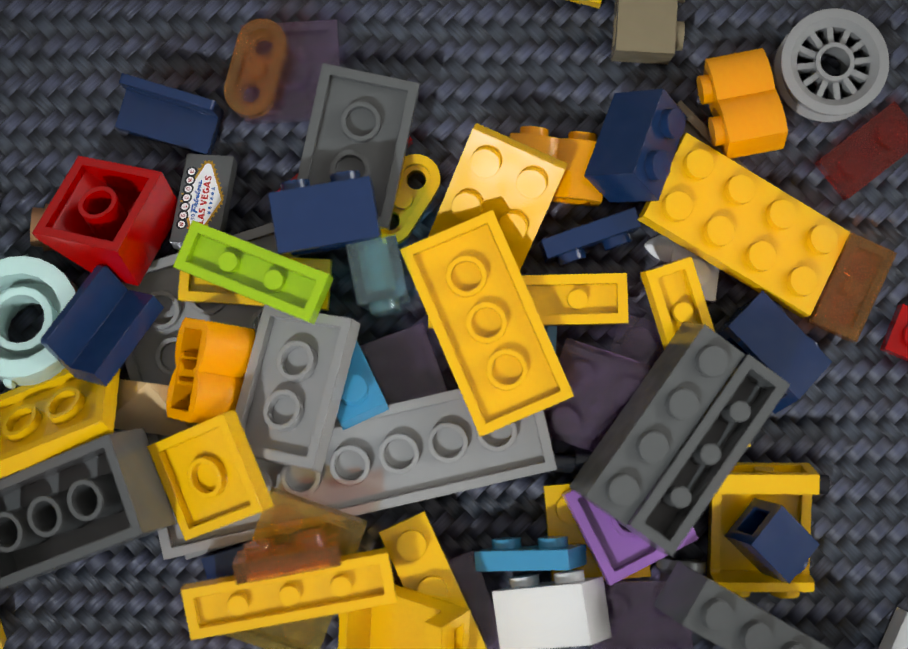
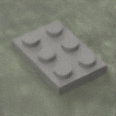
[236,305,361,473]

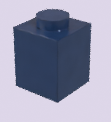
[725,498,820,584]

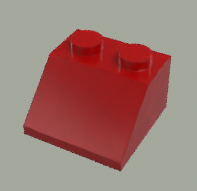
[32,155,178,286]

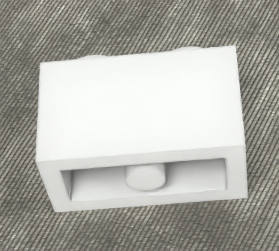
[492,569,612,649]

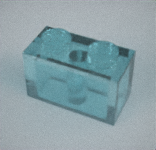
[346,235,411,318]

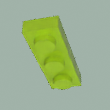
[173,220,334,325]

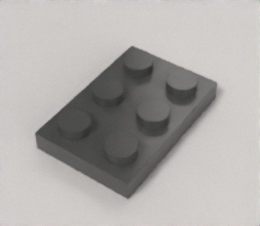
[297,63,420,230]

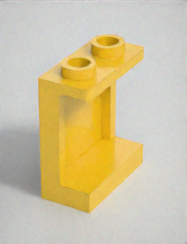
[707,462,820,599]
[337,585,470,649]

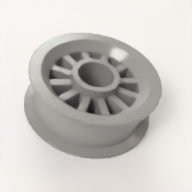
[773,8,889,122]

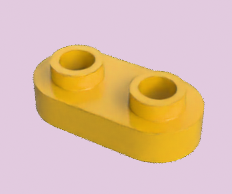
[378,154,441,246]

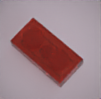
[814,101,908,201]

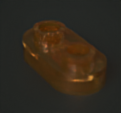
[224,18,288,119]

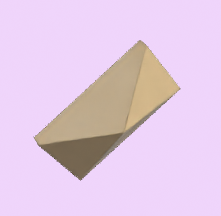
[114,379,199,436]

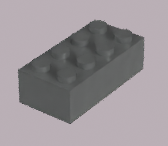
[0,428,177,590]

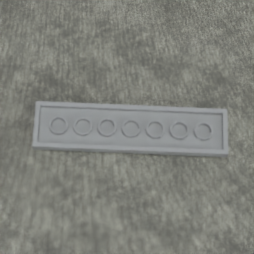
[158,389,557,560]

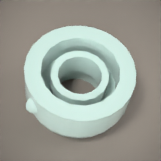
[0,254,78,390]

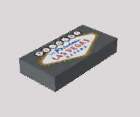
[170,154,238,249]

